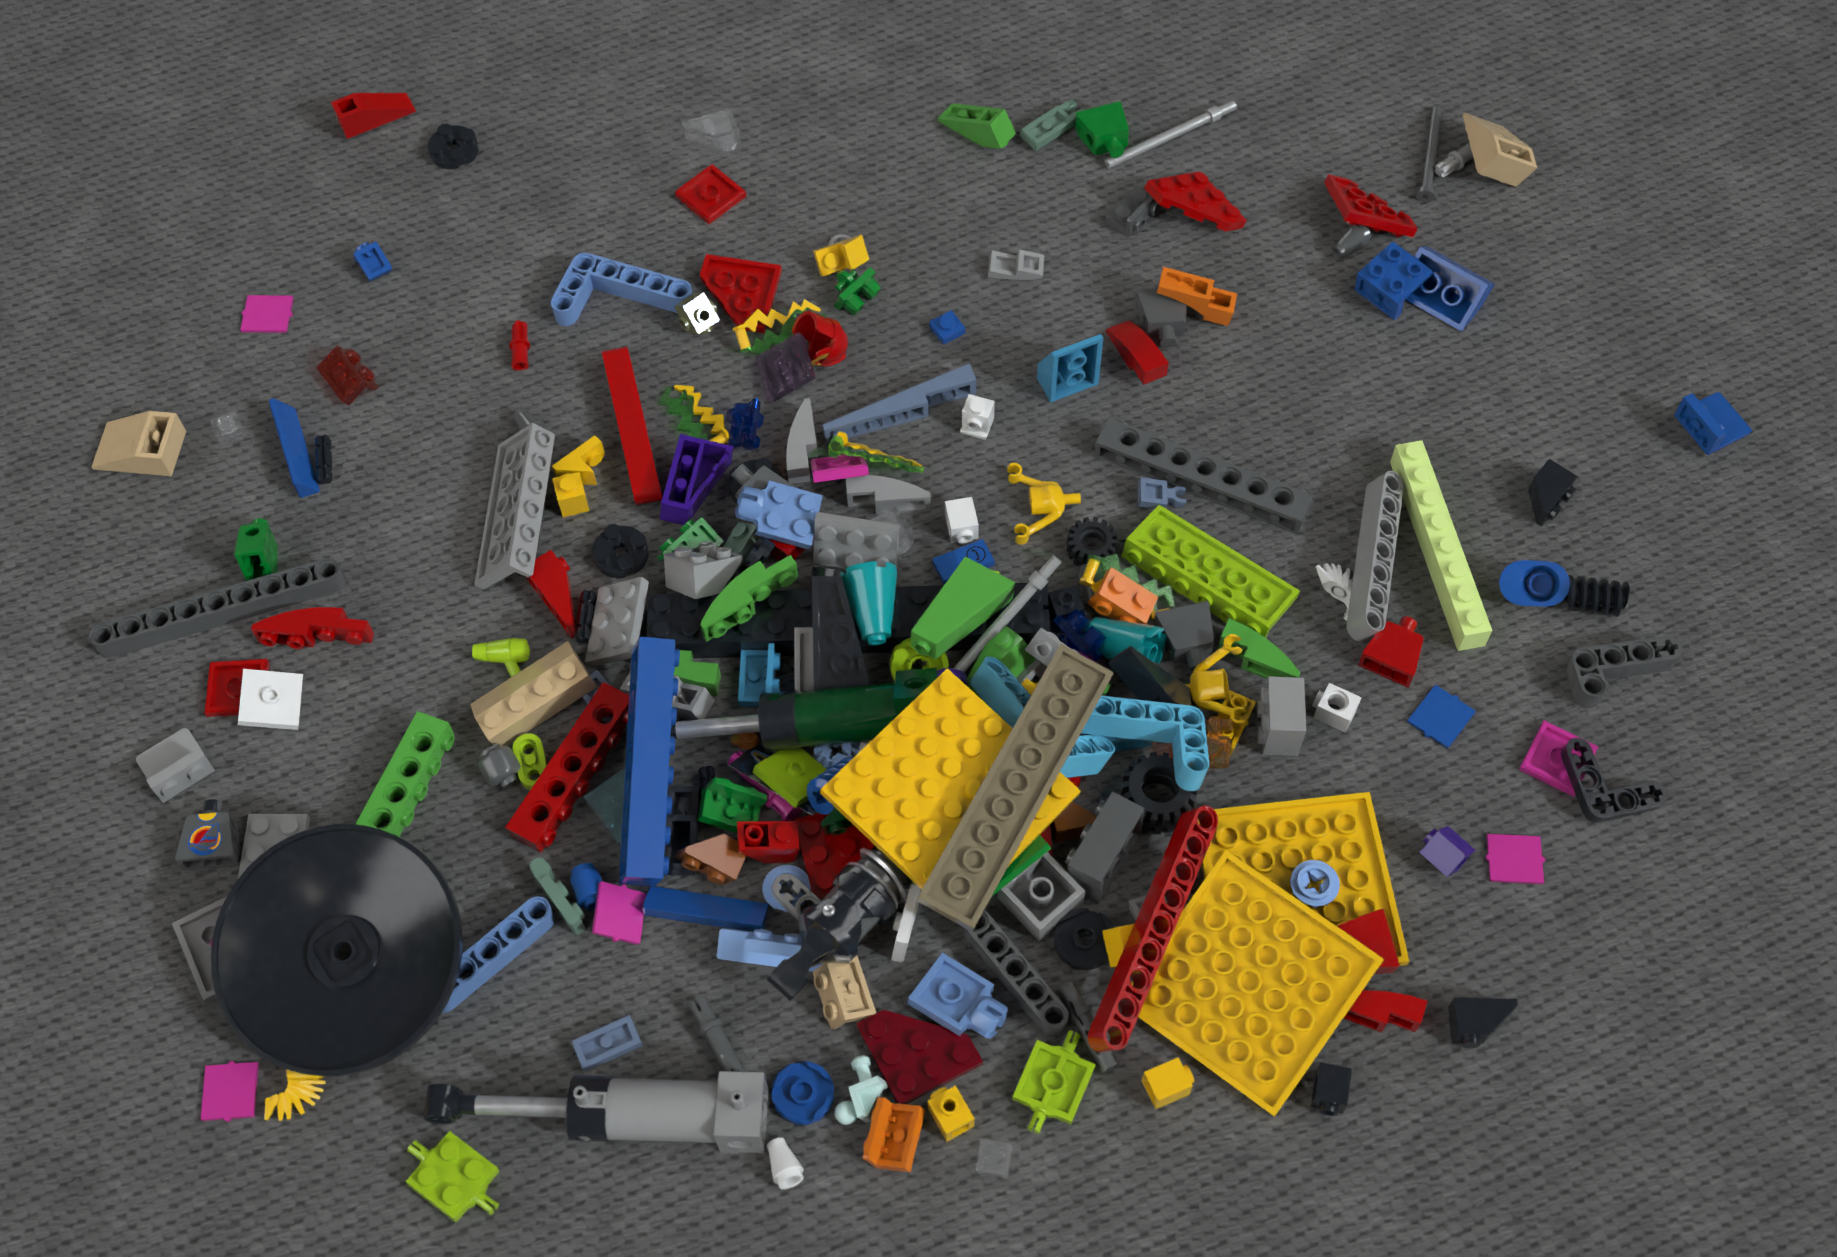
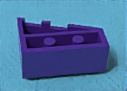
[660,434,734,525]

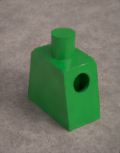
[1075,101,1129,158]
[234,518,278,581]

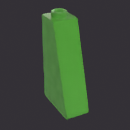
[910,557,1015,660]

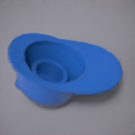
[1499,560,1570,607]

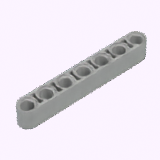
[1346,471,1404,641]

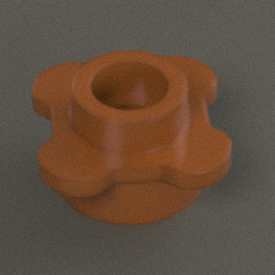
[731,732,760,750]

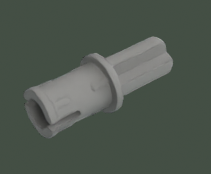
[1434,143,1474,178]

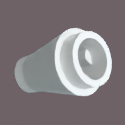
[767,1138,804,1189]

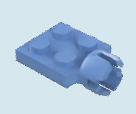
[735,480,823,550]
[908,953,1008,1039]

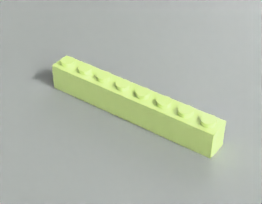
[1390,440,1492,651]

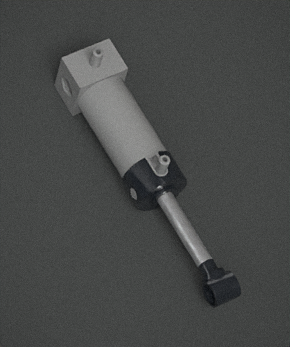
[423,1071,769,1153]

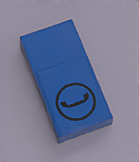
[932,539,995,585]

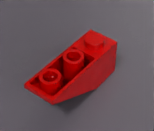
[331,93,416,139]

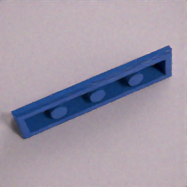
[269,398,320,498]
[642,886,769,932]

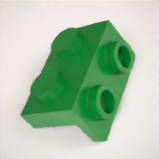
[697,778,768,833]

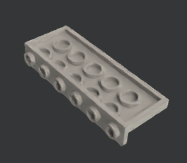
[474,423,555,589]

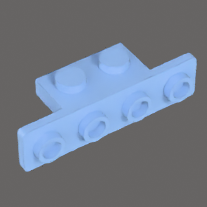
[717,928,823,972]

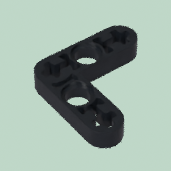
[1561,738,1667,823]

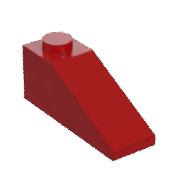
[526,550,576,639]

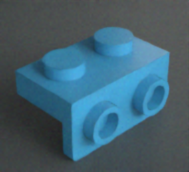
[738,643,781,707]

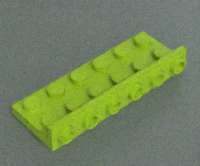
[1121,505,1300,638]

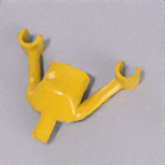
[1007,463,1081,545]
[1185,634,1249,727]

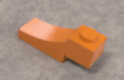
[1157,267,1237,326]

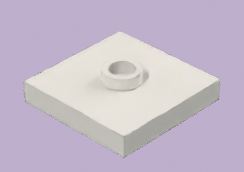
[238,669,303,730]
[891,884,922,963]

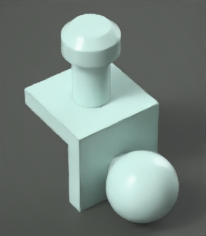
[835,1055,888,1125]

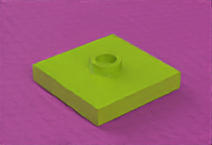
[753,749,827,808]

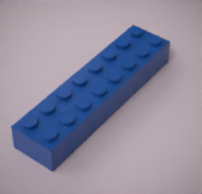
[618,637,680,886]

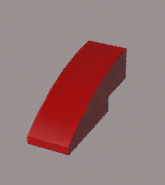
[1105,320,1169,385]
[1343,990,1428,1033]

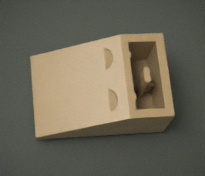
[1463,113,1537,187]
[92,411,186,476]

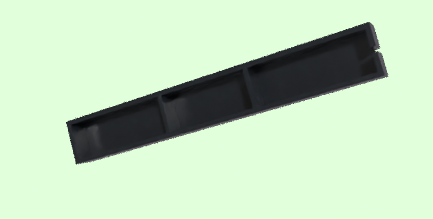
[647,583,1050,659]

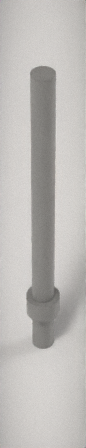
[1104,100,1237,169]
[953,554,1062,673]

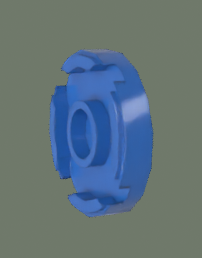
[772,1061,835,1125]

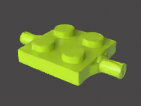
[1012,1031,1096,1134]
[406,1131,499,1223]

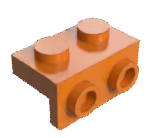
[1087,567,1158,624]
[863,1097,925,1172]

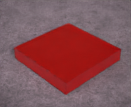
[675,164,746,224]
[204,659,269,717]

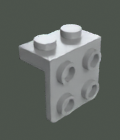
[136,728,215,803]

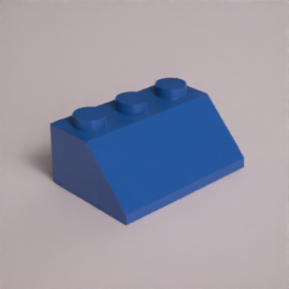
[1405,246,1495,331]

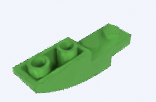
[701,555,798,642]

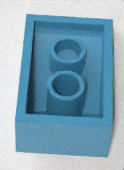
[1037,334,1103,403]

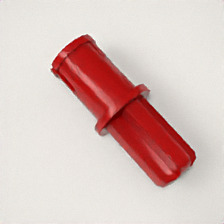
[509,320,530,370]

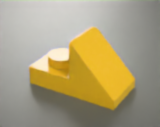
[813,235,869,276]
[552,435,605,485]

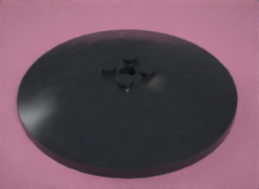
[211,824,463,1077]

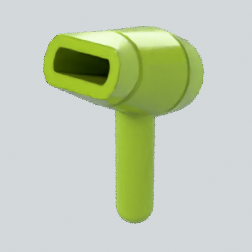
[472,638,530,677]

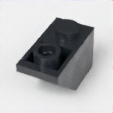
[1528,459,1578,527]

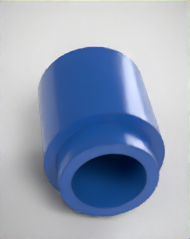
[570,863,603,910]

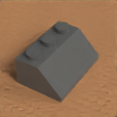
[1065,792,1145,904]

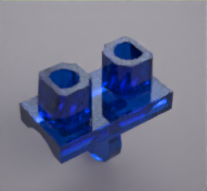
[725,398,764,450]
[1053,608,1106,661]

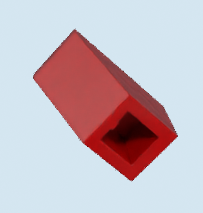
[737,821,800,863]

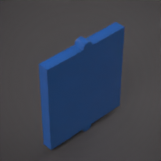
[1407,684,1476,749]

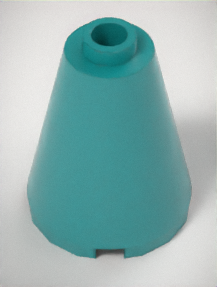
[840,561,897,645]
[1083,617,1167,664]

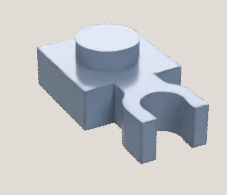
[1137,477,1186,509]

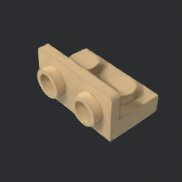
[813,955,876,1029]

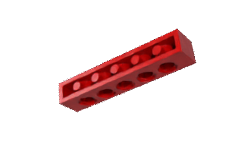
[505,682,629,853]

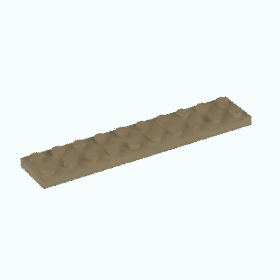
[916,644,1114,932]

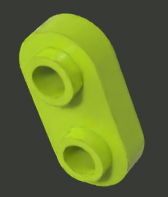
[513,733,547,790]

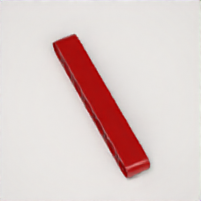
[601,346,662,506]

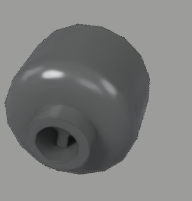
[477,743,521,789]

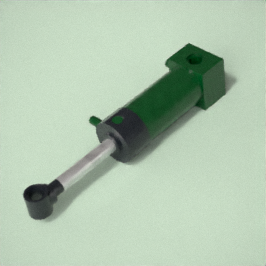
[670,667,938,752]

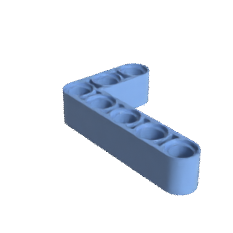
[551,253,692,326]
[442,896,555,1013]

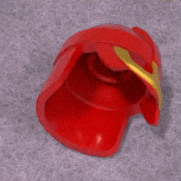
[792,311,848,367]

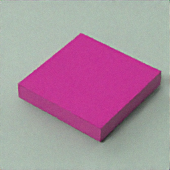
[810,452,869,483]
[1519,720,1598,797]

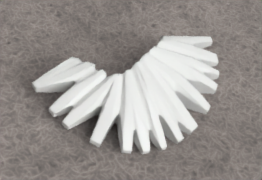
[1316,563,1353,621]

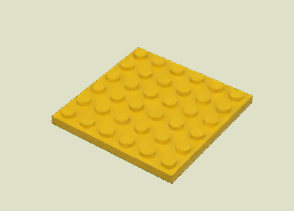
[820,668,1081,889]
[1198,792,1409,966]
[1131,850,1384,1117]

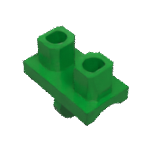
[834,267,881,316]

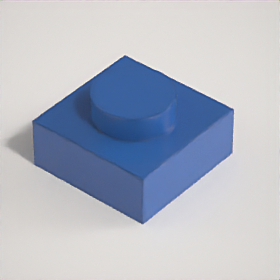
[929,310,966,345]

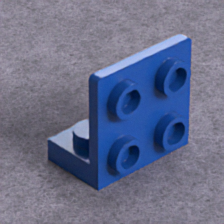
[1354,242,1432,320]
[1674,392,1752,456]

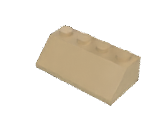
[470,641,597,746]

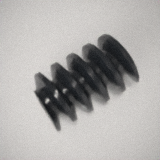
[1565,575,1630,617]

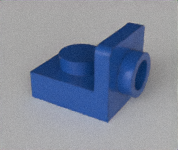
[353,242,392,282]

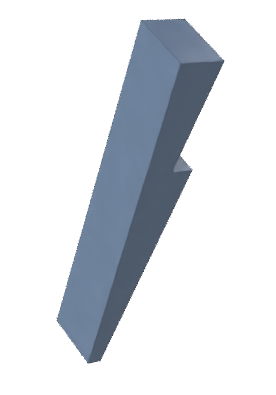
[823,363,976,444]

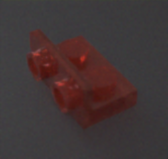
[316,345,379,405]

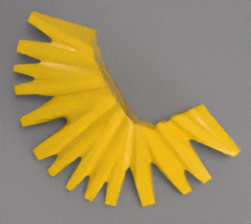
[264,1069,326,1121]

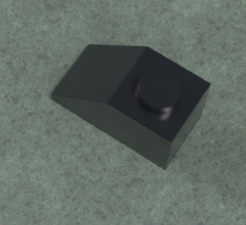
[1448,997,1518,1048]

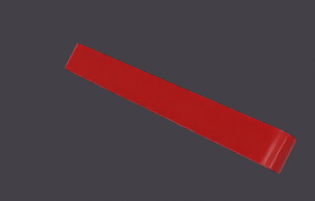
[1087,806,1218,1053]

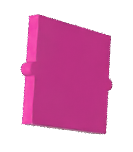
[240,295,293,333]
[1485,834,1545,884]
[592,881,647,945]
[201,1061,259,1122]

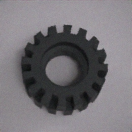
[1067,517,1118,569]

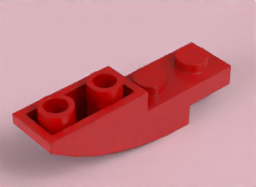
[251,607,374,649]

